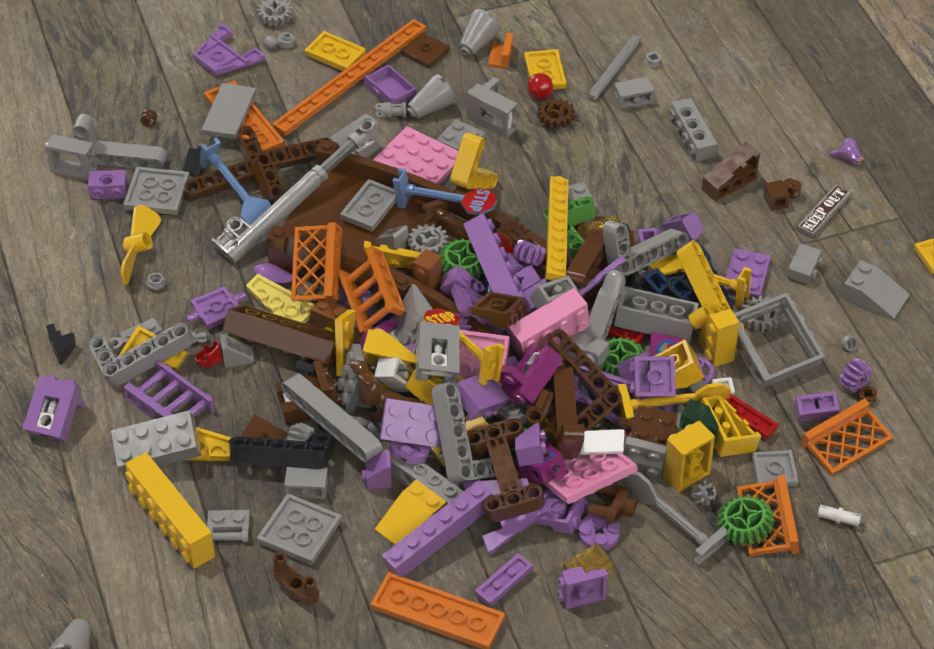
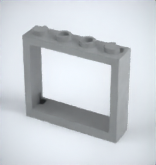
[734,292,825,389]

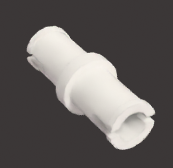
[818,504,862,527]

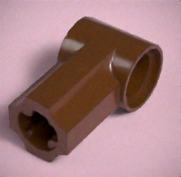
[525,389,554,429]

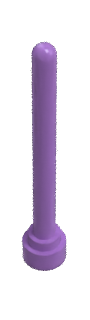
[578,256,626,296]

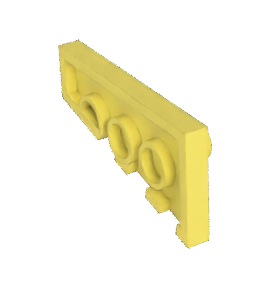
[246,274,314,323]

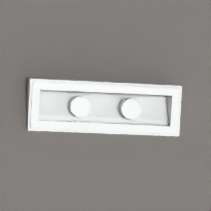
[579,429,626,455]

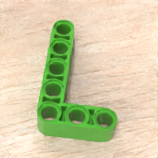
[543,196,596,259]

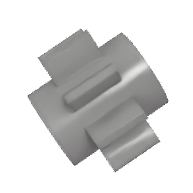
[691,480,716,505]

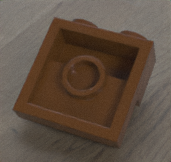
[471,291,527,329]

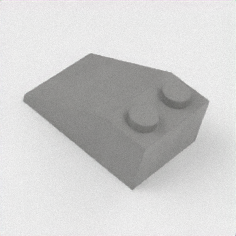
[842,260,910,321]
[396,284,432,346]

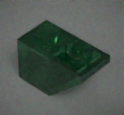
[679,399,719,443]

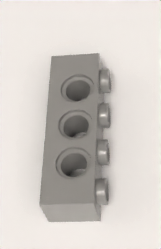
[669,98,718,161]
[391,457,464,504]

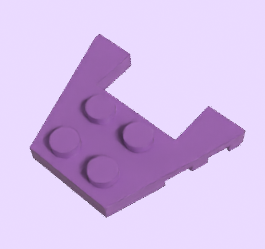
[193,23,265,76]
[463,478,541,555]

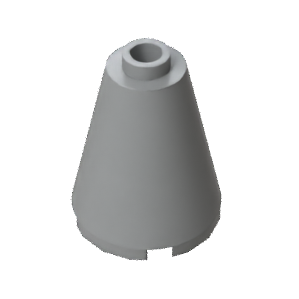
[459,9,501,56]
[407,74,456,119]
[49,619,91,649]

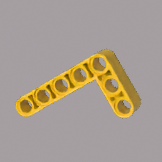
[450,132,498,189]
[677,240,731,329]

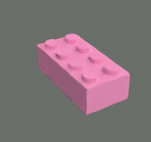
[508,288,590,360]

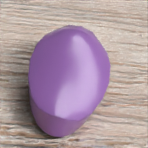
[254,263,292,286]

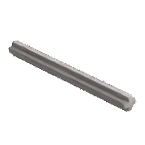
[588,34,640,101]

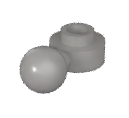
[264,32,295,49]

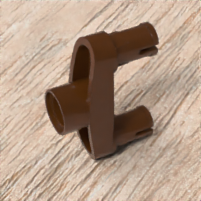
[588,485,637,524]
[272,552,320,605]

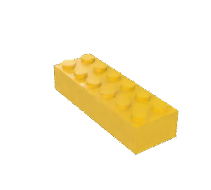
[125,452,215,569]

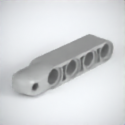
[584,270,626,340]

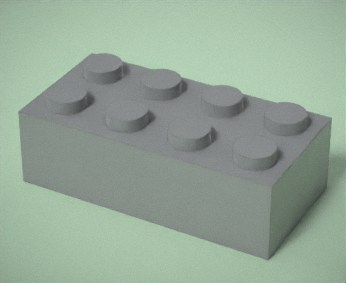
[614,286,699,343]
[111,410,202,476]

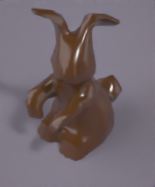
[349,360,427,422]

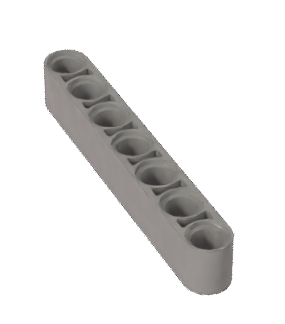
[281,373,383,462]

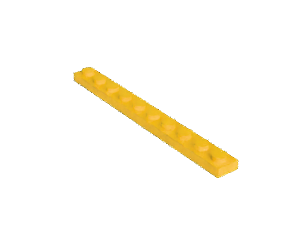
[545,176,568,280]

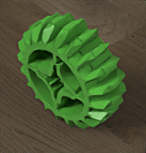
[439,237,485,279]
[598,336,644,378]
[717,494,774,547]

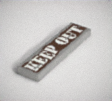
[797,185,851,238]

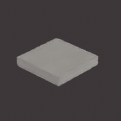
[751,450,799,487]

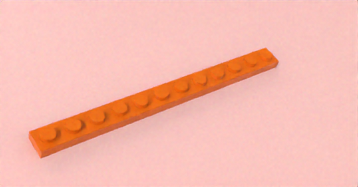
[272,19,426,137]

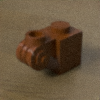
[763,178,802,211]

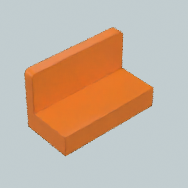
[488,33,513,69]

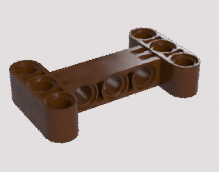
[467,418,545,522]

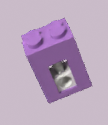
[22,375,85,442]

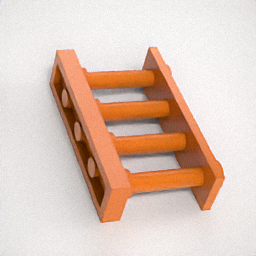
[338,246,406,334]

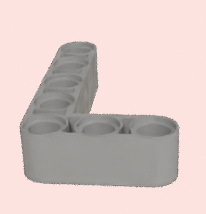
[73,114,167,169]
[603,220,689,276]
[89,323,194,387]
[432,381,496,483]

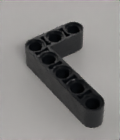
[229,425,335,469]

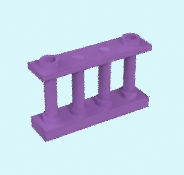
[124,360,215,420]

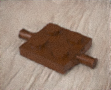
[619,405,680,446]

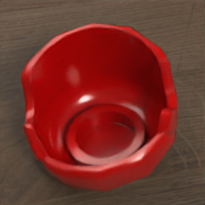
[527,73,553,102]
[195,340,223,369]

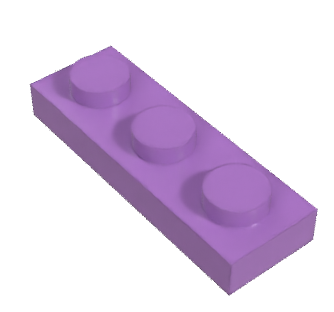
[475,553,534,607]

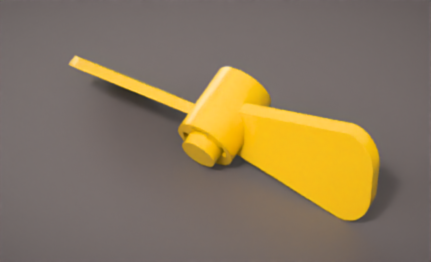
[121,205,161,286]

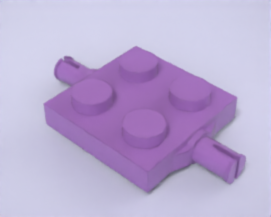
[185,286,247,330]

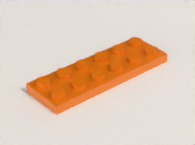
[204,80,285,154]
[370,572,505,649]

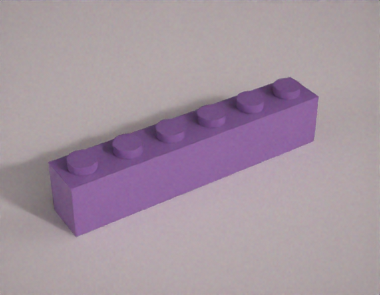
[464,213,528,309]
[382,480,493,577]

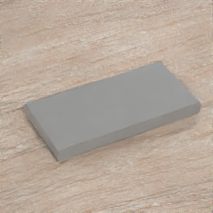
[201,83,256,139]

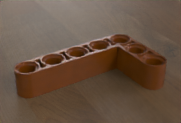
[184,126,263,201]
[251,138,329,205]
[566,229,608,288]
[547,329,622,431]
[551,367,585,459]

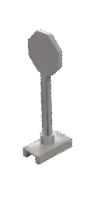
[626,472,727,566]

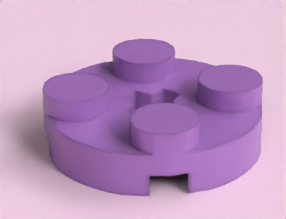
[389,441,431,464]
[578,515,620,551]

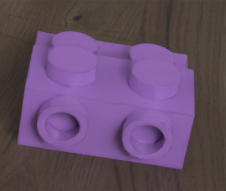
[628,356,676,398]
[533,488,588,534]
[557,567,608,609]

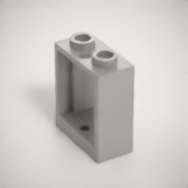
[45,134,97,180]

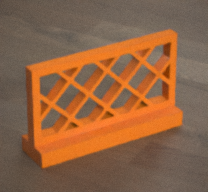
[291,222,342,302]
[800,398,893,476]
[737,475,800,557]

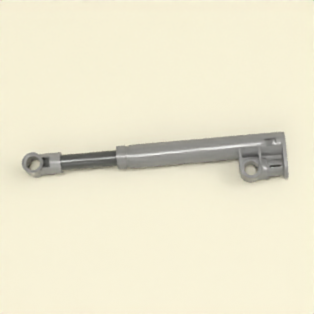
[210,118,378,264]

